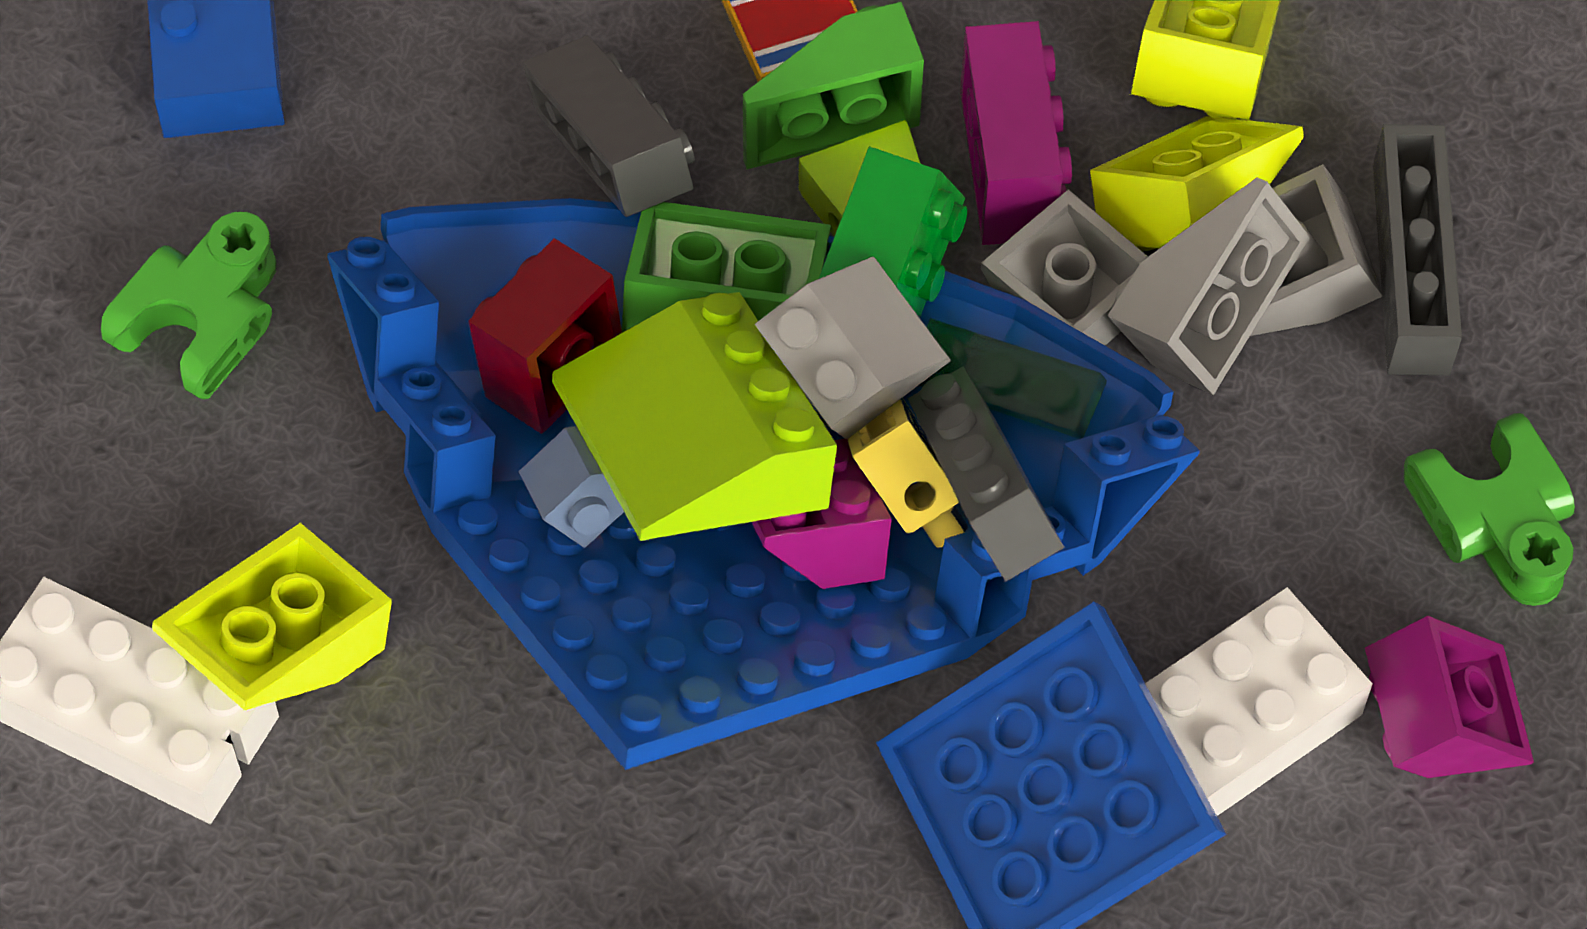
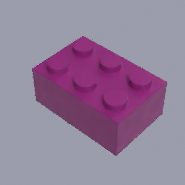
[960,21,1072,245]

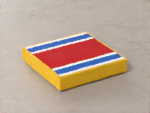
[721,0,858,82]

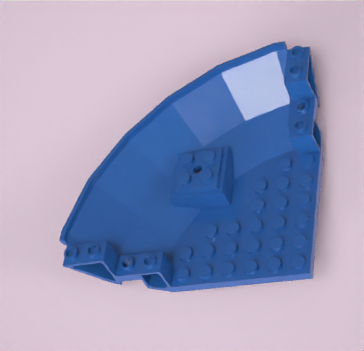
[327,198,1200,770]

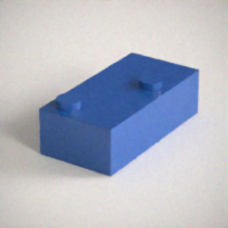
[147,0,285,138]

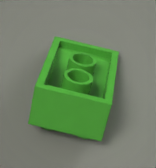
[743,2,924,169]

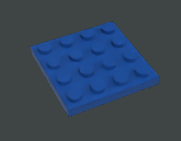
[876,602,1226,929]

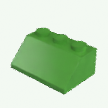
[622,202,831,333]

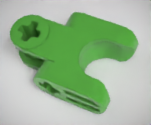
[101,212,277,399]
[1404,413,1575,606]

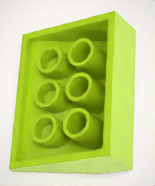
[552,292,837,541]

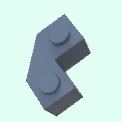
[519,426,624,548]

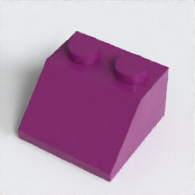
[1365,616,1534,778]

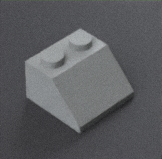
[981,189,1148,345]
[755,256,951,439]

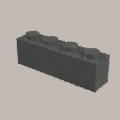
[522,35,695,217]
[1373,124,1462,376]
[907,366,1065,582]

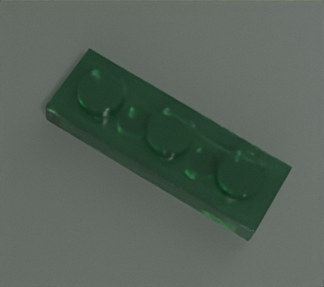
[918,318,1107,439]

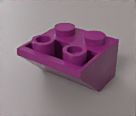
[752,439,892,589]

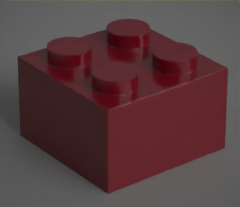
[468,238,622,434]

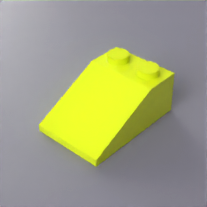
[1131,0,1280,120]
[1090,116,1304,252]
[152,523,392,710]

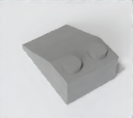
[1250,164,1383,336]
[1108,177,1310,395]

